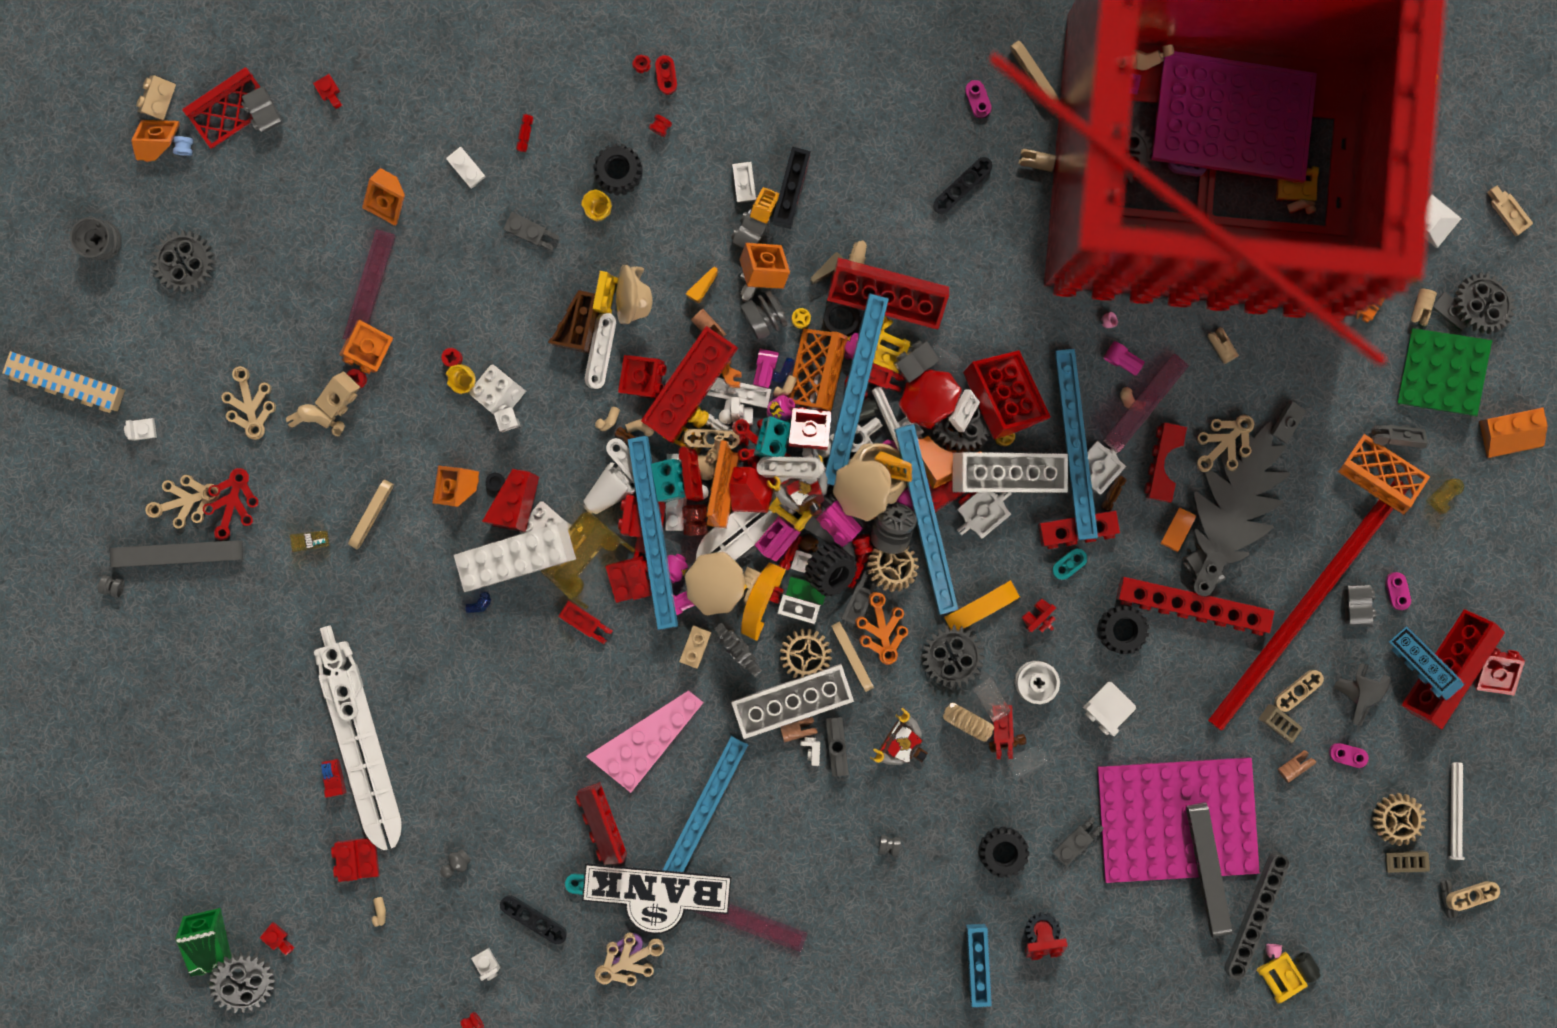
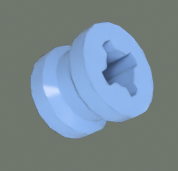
[173,136,193,156]

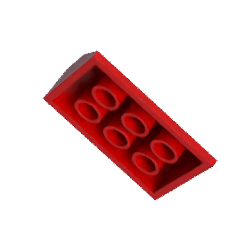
[963,350,1051,439]
[575,782,627,865]

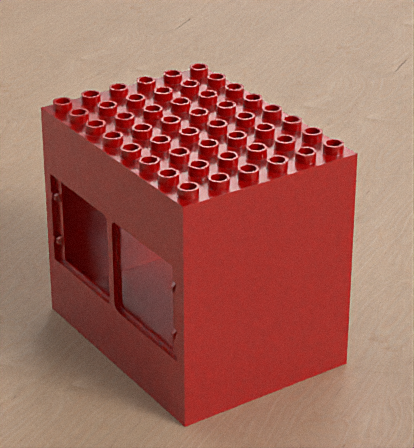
[1044,0,1446,321]

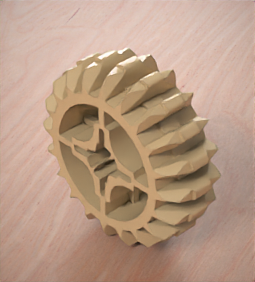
[867,546,919,592]
[780,629,832,681]
[943,703,994,742]
[1372,793,1427,846]

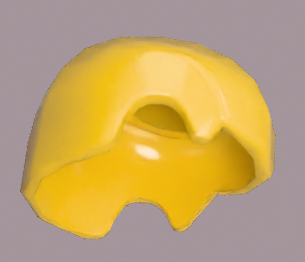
[581,189,612,221]
[446,364,476,394]

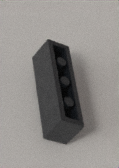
[772,146,811,229]

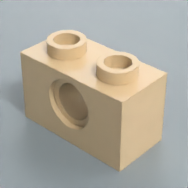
[315,371,360,419]
[679,625,712,669]

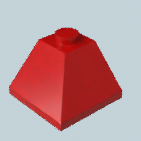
[729,467,776,513]

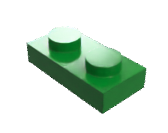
[786,577,825,605]

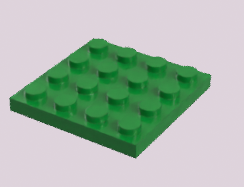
[1398,328,1492,417]

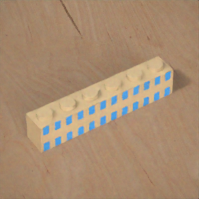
[3,351,125,413]

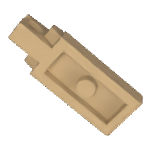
[1487,186,1533,236]

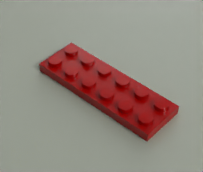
[641,326,738,443]

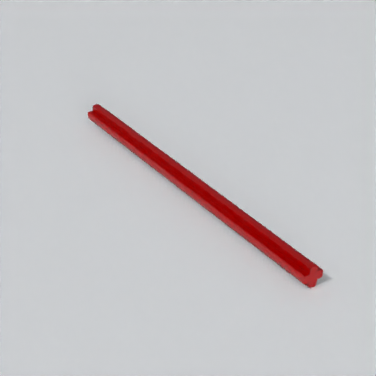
[1208,480,1409,731]

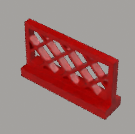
[182,67,260,149]

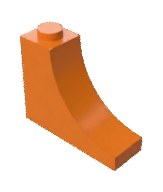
[917,436,982,489]

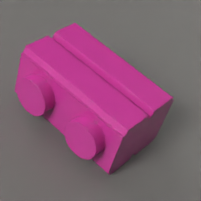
[816,500,863,547]
[755,516,800,562]

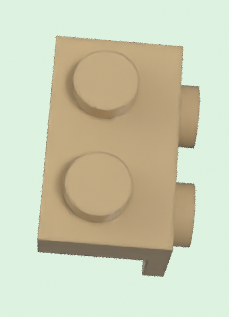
[136,75,176,120]

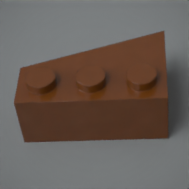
[548,290,599,353]

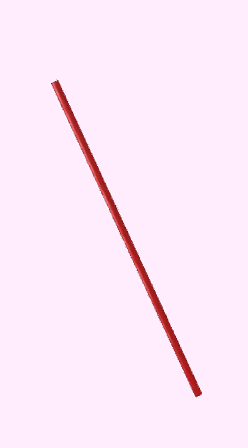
[988,53,1387,367]

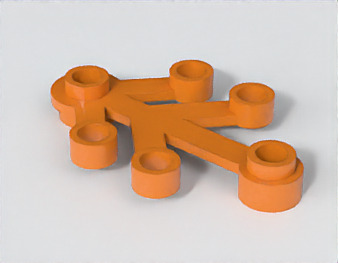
[855,592,908,665]

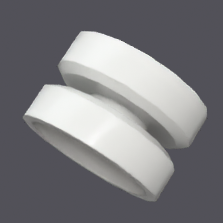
[1014,660,1060,704]

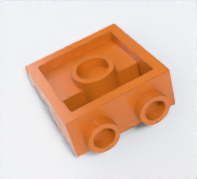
[339,320,393,374]

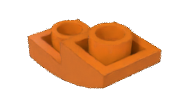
[1160,507,1196,552]

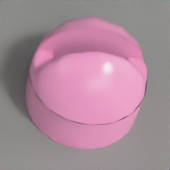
[1101,312,1118,328]
[1266,944,1282,959]

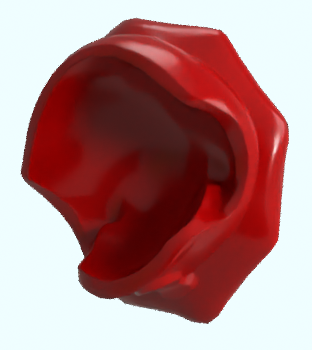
[899,369,962,429]

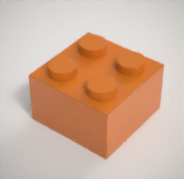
[740,243,790,289]

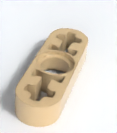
[683,429,740,449]
[1274,670,1324,712]
[1446,881,1500,911]

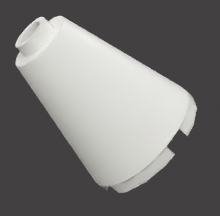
[584,463,636,514]

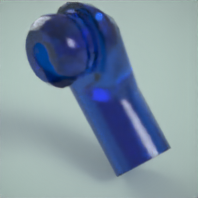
[772,358,795,384]
[466,592,491,613]

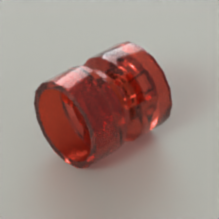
[682,504,708,536]

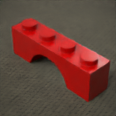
[1144,422,1187,503]

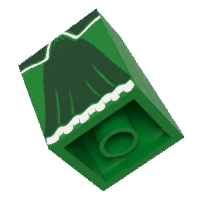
[176,908,231,977]

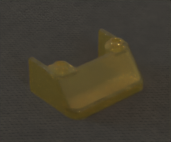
[541,512,635,610]

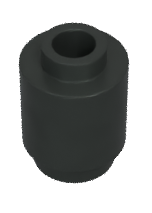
[858,398,878,422]
[1293,952,1321,983]

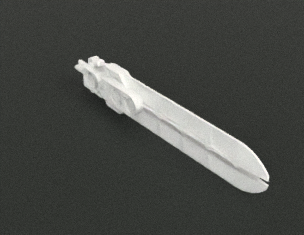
[696,417,883,560]
[314,625,402,850]

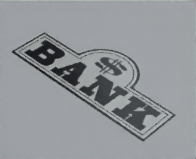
[582,863,732,934]

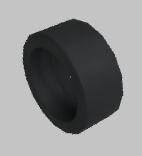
[823,302,860,336]

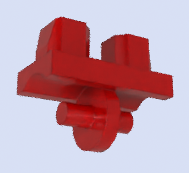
[1021,599,1056,633]

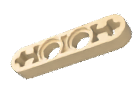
[1010,41,1059,102]
[348,480,394,549]
[831,621,874,692]

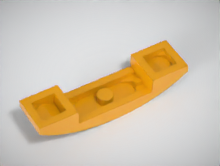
[741,562,786,641]
[944,580,1020,630]

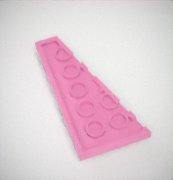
[586,690,704,793]

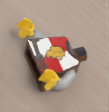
[767,455,828,517]
[870,708,928,765]

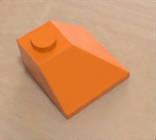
[131,120,180,162]
[362,168,405,226]
[432,466,479,507]

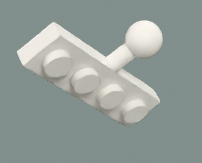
[706,378,771,425]
[665,454,709,531]

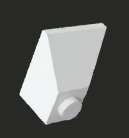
[1426,195,1462,248]

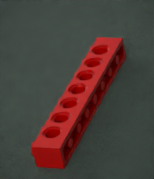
[1116,577,1275,636]

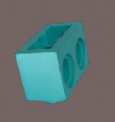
[754,416,791,458]
[651,459,686,502]

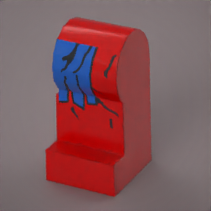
[321,759,347,798]

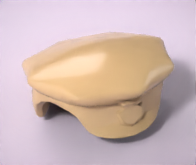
[616,265,652,324]
[848,443,908,504]
[833,459,891,521]
[685,552,745,615]

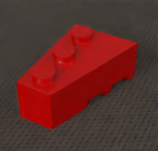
[482,469,539,532]

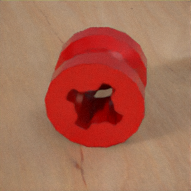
[648,114,672,137]
[441,348,463,367]
[346,369,367,389]
[851,534,873,555]
[769,586,784,604]
[460,1012,484,1028]

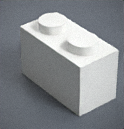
[778,595,820,624]

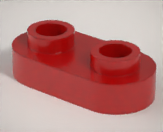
[655,55,677,95]

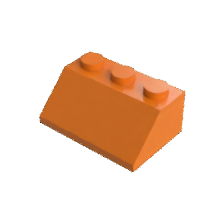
[1479,407,1548,458]

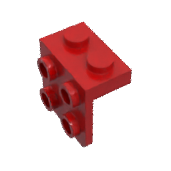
[618,495,666,538]

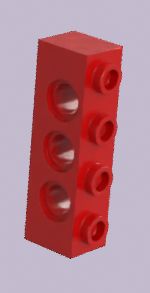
[1038,511,1120,549]

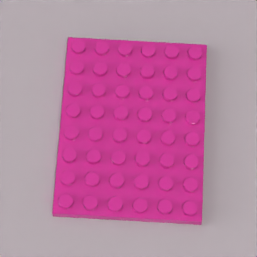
[1151,51,1317,183]
[1097,757,1260,883]

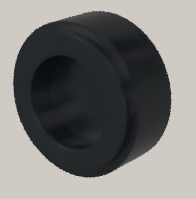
[486,473,505,492]

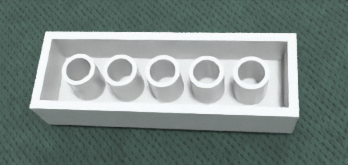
[953,453,1068,492]
[454,522,576,592]
[731,664,854,739]

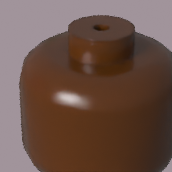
[798,534,819,554]

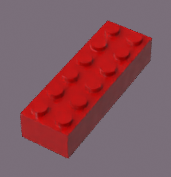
[827,257,949,330]
[1401,609,1505,730]

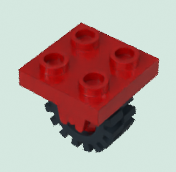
[1025,912,1068,960]

